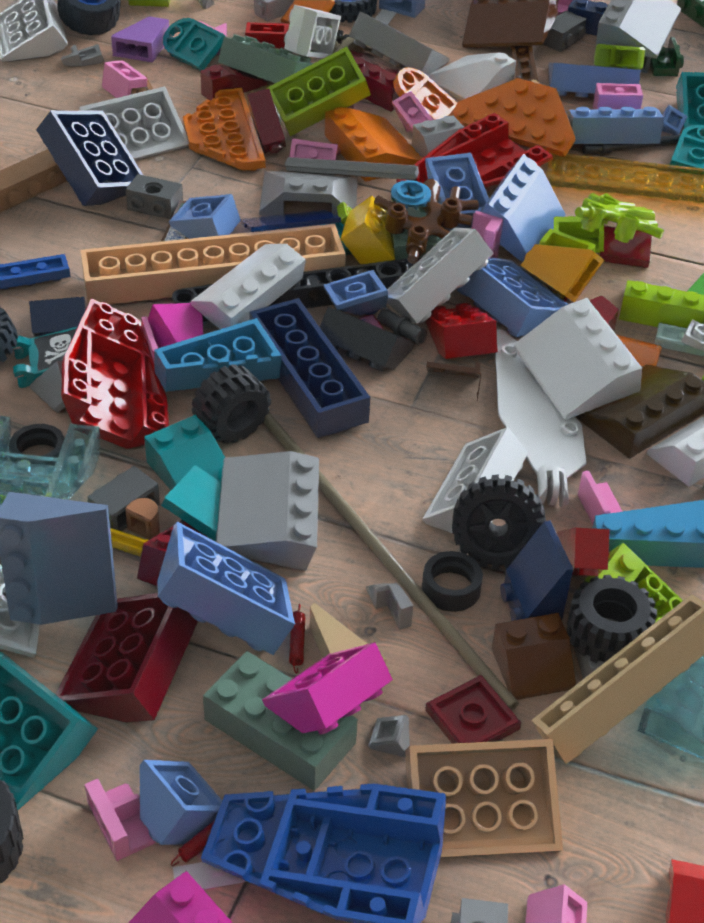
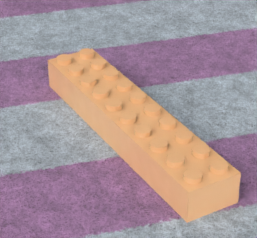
[80,224,346,304]

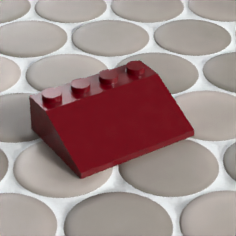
[336,50,408,112]
[56,593,198,723]

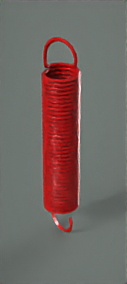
[289,604,306,674]
[171,820,215,866]

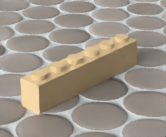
[531,594,704,764]

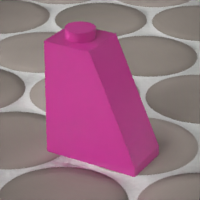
[148,303,203,348]

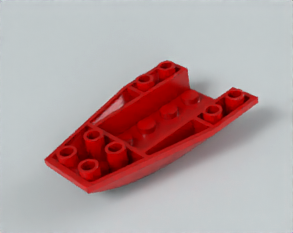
[396,112,553,192]
[61,298,169,449]

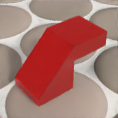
[665,859,704,923]

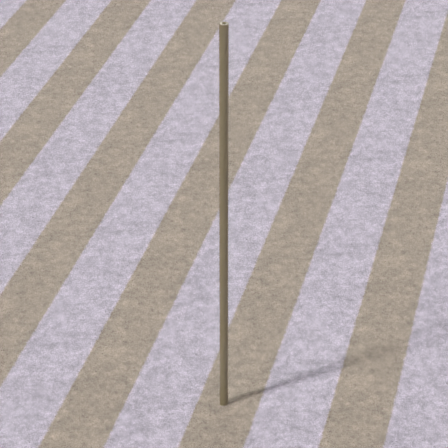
[263,412,519,710]

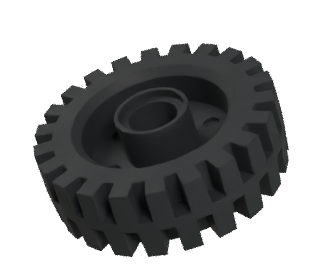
[452,474,546,570]

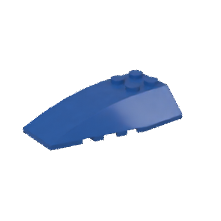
[201,784,446,923]

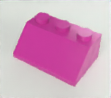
[262,642,393,734]

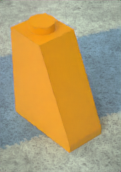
[520,244,604,302]

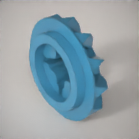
[391,180,431,210]

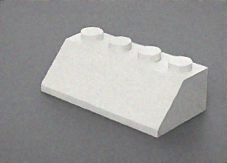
[387,227,494,324]
[191,244,306,329]
[647,416,704,487]
[422,427,528,533]

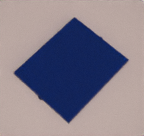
[240,210,341,232]

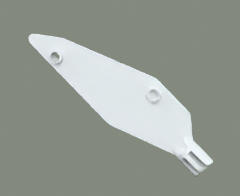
[495,329,586,507]

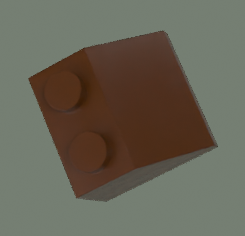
[491,613,576,700]

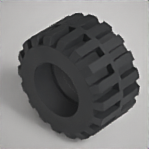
[191,365,271,444]
[567,575,657,663]

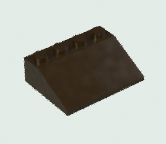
[576,365,704,459]

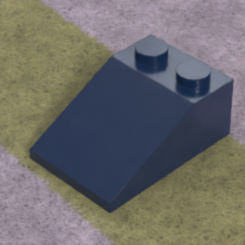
[500,520,573,621]

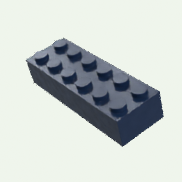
[249,298,371,438]

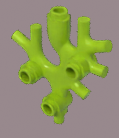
[575,193,664,243]

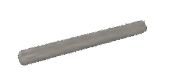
[285,157,419,180]

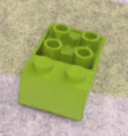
[585,543,683,622]

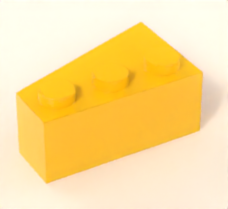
[340,195,395,264]

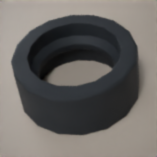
[9,423,67,478]
[422,551,483,612]

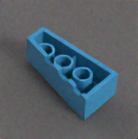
[154,318,282,392]
[592,500,704,568]

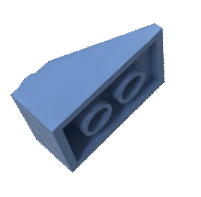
[425,153,489,231]

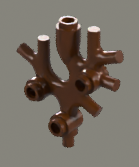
[374,179,479,264]

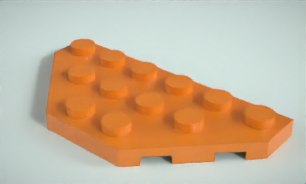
[449,78,576,157]
[183,88,266,171]

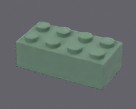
[218,34,314,83]
[203,651,358,791]

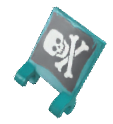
[12,326,78,388]

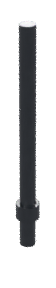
[582,135,704,155]

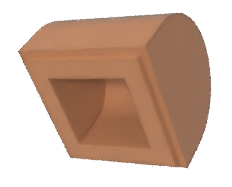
[125,498,160,540]

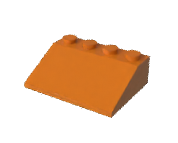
[325,107,422,182]

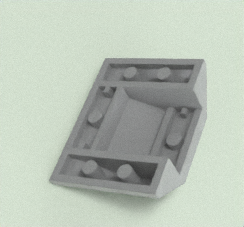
[259,171,358,219]

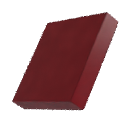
[599,226,652,268]
[425,675,522,744]

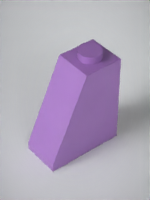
[111,16,169,63]

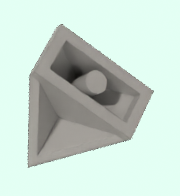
[29,361,65,413]

